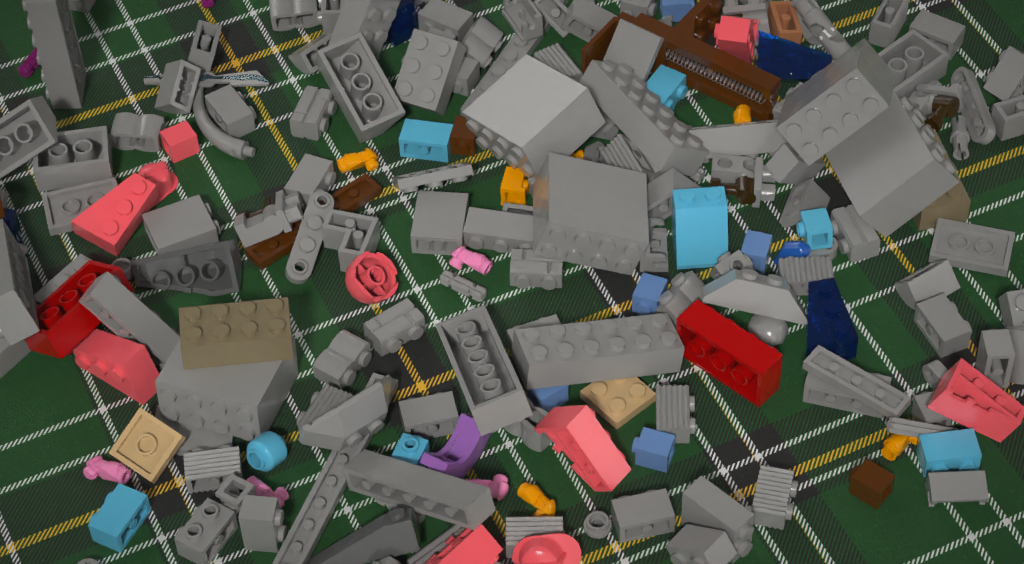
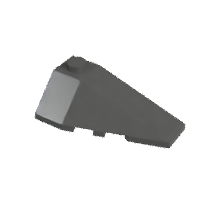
[130,238,242,296]
[308,508,421,564]

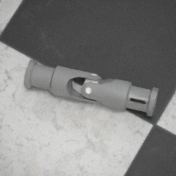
[790,0,851,60]

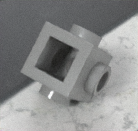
[709,250,755,280]

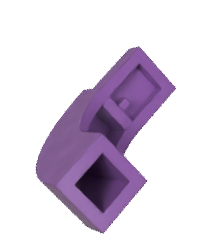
[420,413,491,479]

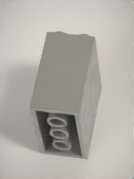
[776,38,896,166]
[462,54,606,179]
[825,91,960,238]
[533,152,649,275]
[155,337,299,441]

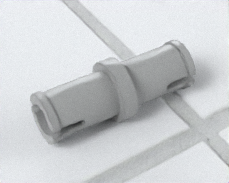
[950,115,970,160]

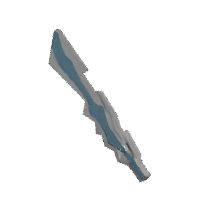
[144,70,269,87]

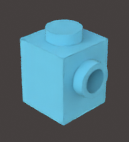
[796,207,833,250]
[391,433,430,467]

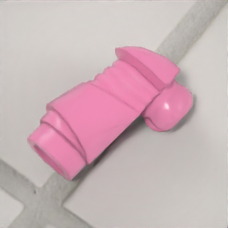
[449,246,493,276]
[83,456,131,485]
[465,474,510,501]
[246,476,289,509]

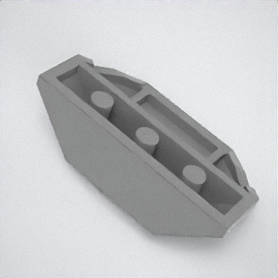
[701,268,807,325]
[298,374,392,451]

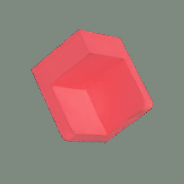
[160,121,200,164]

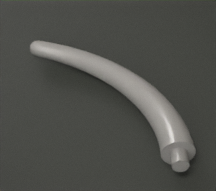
[192,78,255,160]

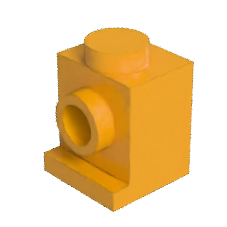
[500,166,530,205]

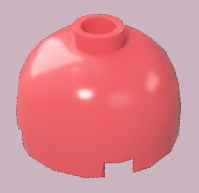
[345,251,398,305]

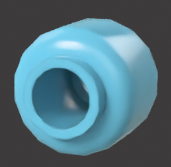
[246,431,288,472]

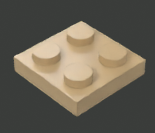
[580,377,656,430]
[109,407,186,484]

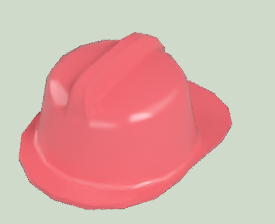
[138,161,179,208]
[512,533,581,564]

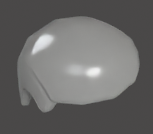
[748,314,789,347]

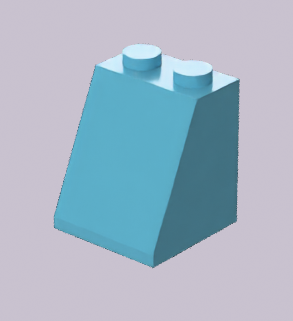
[671,186,728,270]

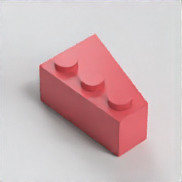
[714,16,760,65]
[71,173,159,257]
[72,328,159,405]
[927,358,1024,443]
[534,405,632,492]
[425,524,503,564]

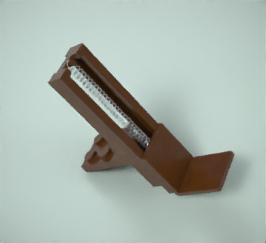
[581,0,781,121]

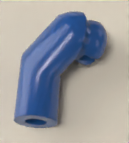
[774,241,811,265]

